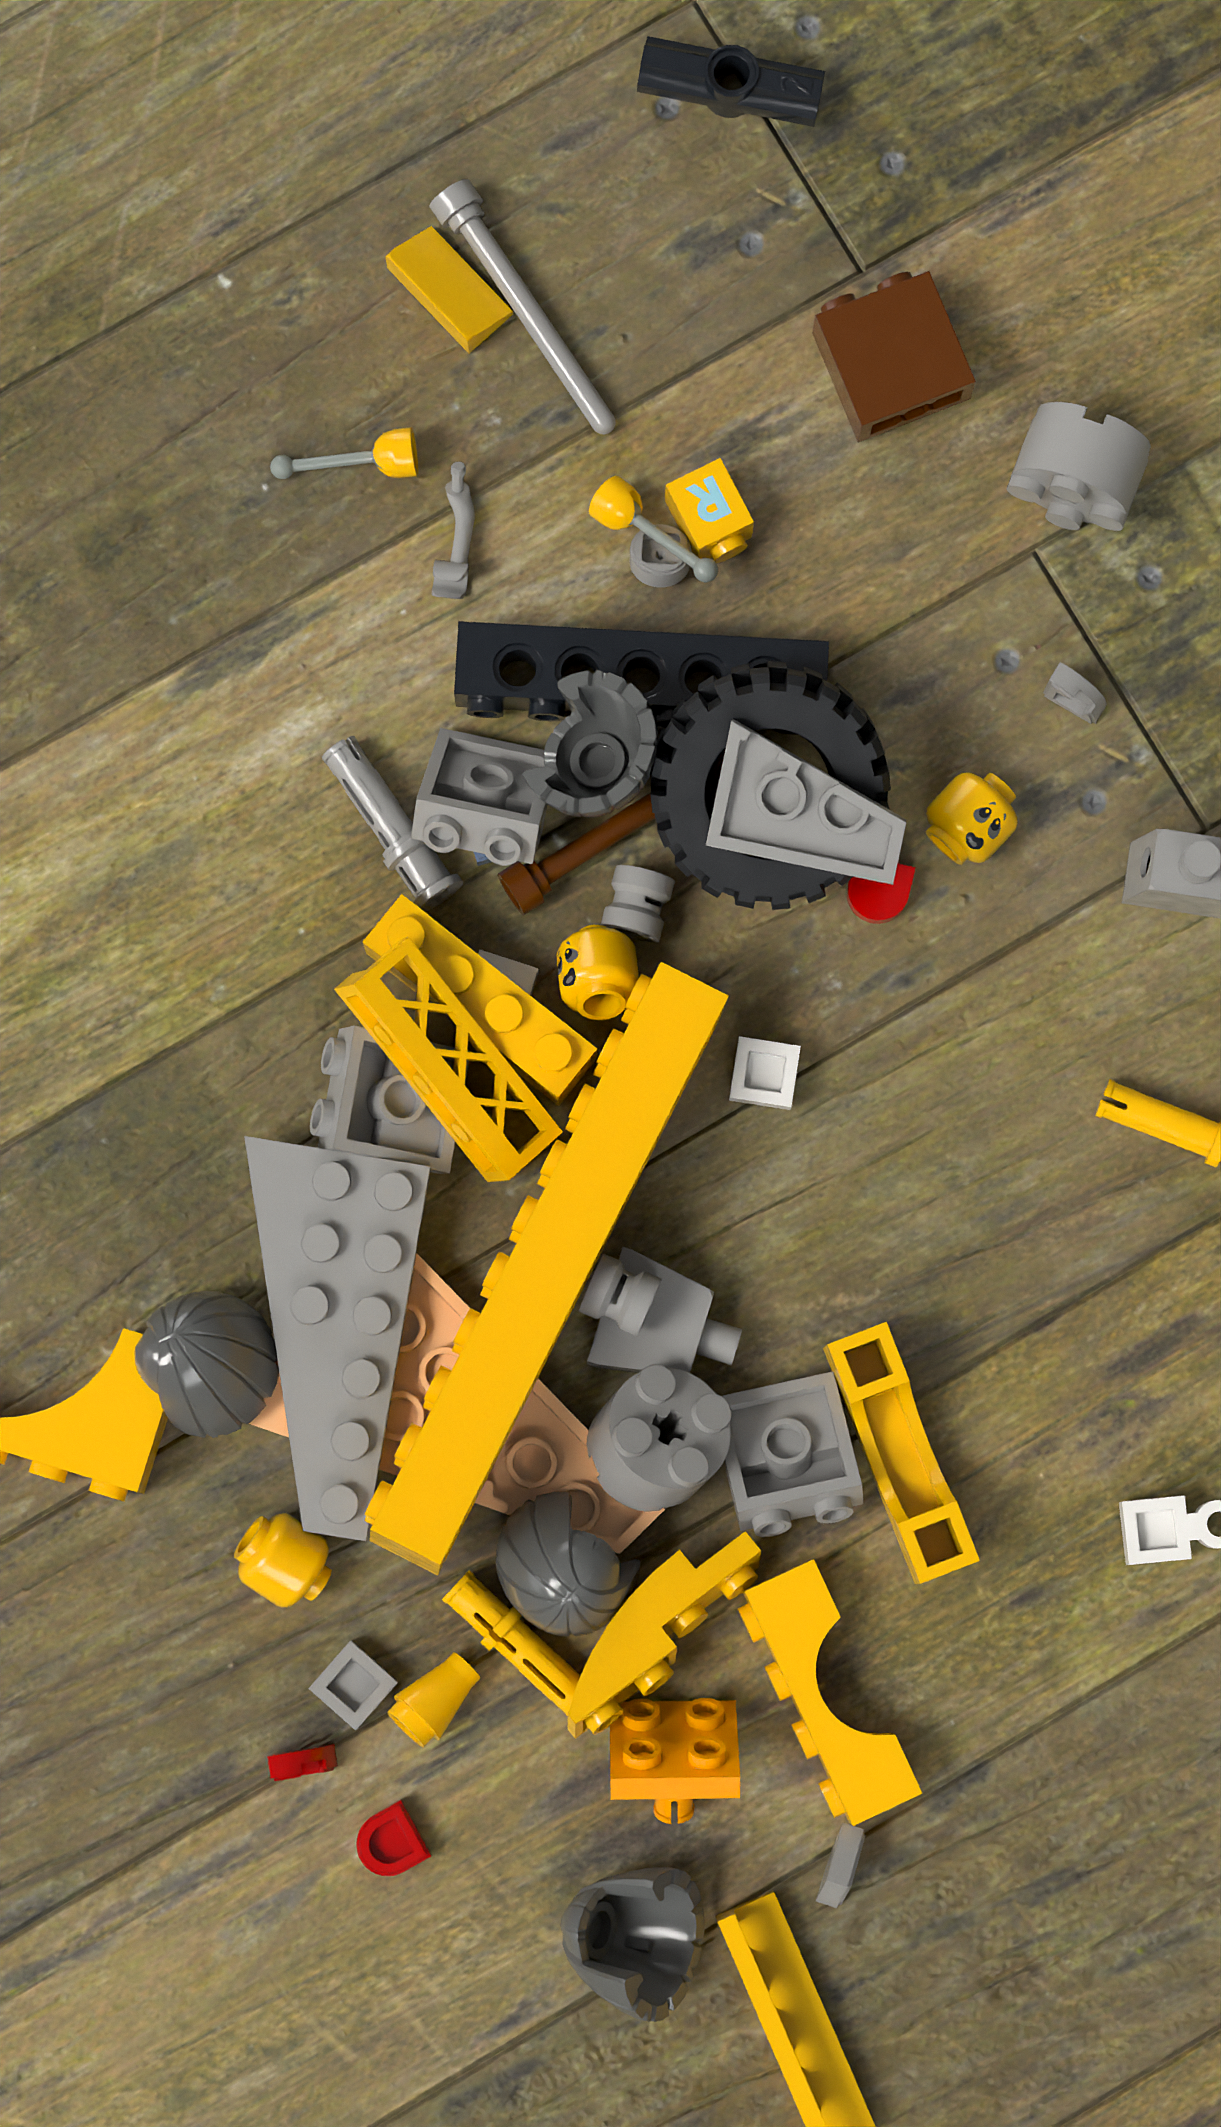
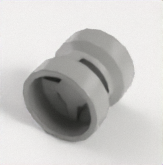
[601,865,675,942]
[579,1254,662,1337]

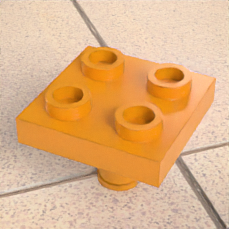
[610,1698,740,1824]

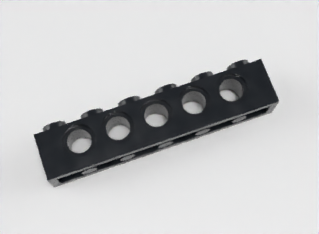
[454,621,829,735]

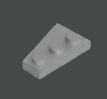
[706,719,906,885]

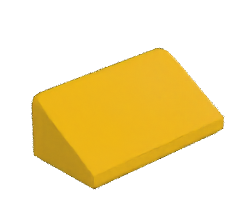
[385,226,513,354]

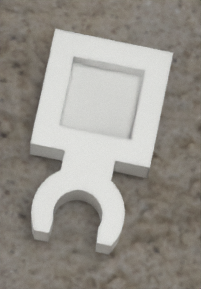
[1119,1496,1221,1565]

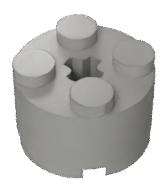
[1006,402,1151,531]
[587,1364,732,1512]

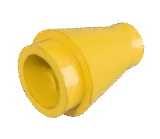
[387,1652,481,1748]

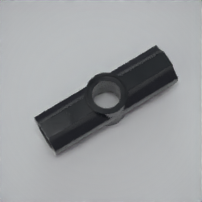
[637,36,825,127]

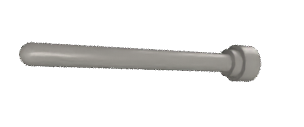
[429,179,616,435]

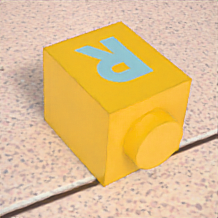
[665,458,754,563]

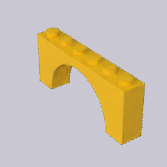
[0,1328,168,1502]

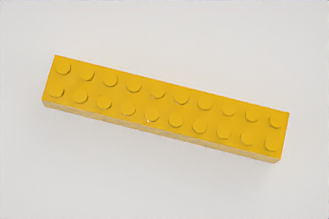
[364,962,729,1576]

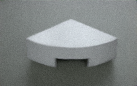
[1043,662,1107,724]
[816,1823,866,1908]

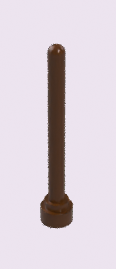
[497,748,726,916]

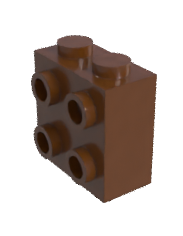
[812,271,976,443]

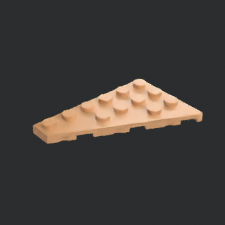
[249,1253,665,1554]

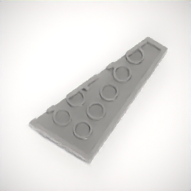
[244,1136,431,1542]

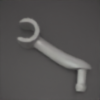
[432,462,475,599]

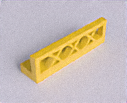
[334,937,563,1182]
[715,1890,876,2127]

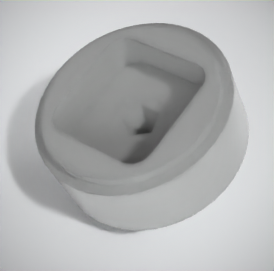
[629,524,691,587]

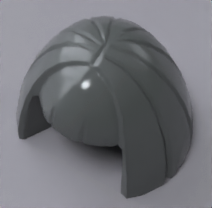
[523,670,658,818]
[134,1291,279,1438]
[496,1492,640,1637]
[560,1867,705,2022]

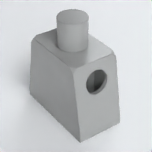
[1121,829,1221,919]
[587,1247,742,1373]

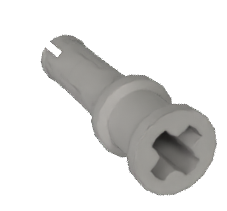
[322,736,463,912]

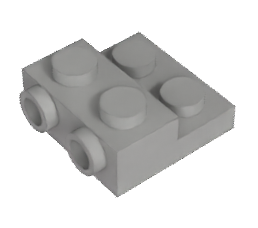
[411,728,547,866]
[310,1025,471,1174]
[722,1371,863,1537]

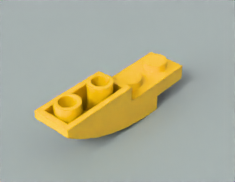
[568,1531,761,1739]

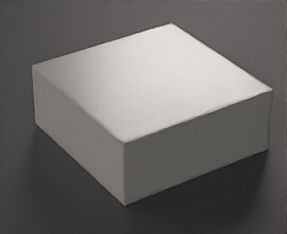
[308,1640,399,1730]

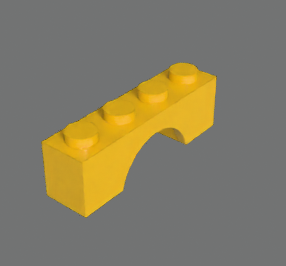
[362,894,597,1106]
[823,1322,980,1584]
[737,1559,923,1826]

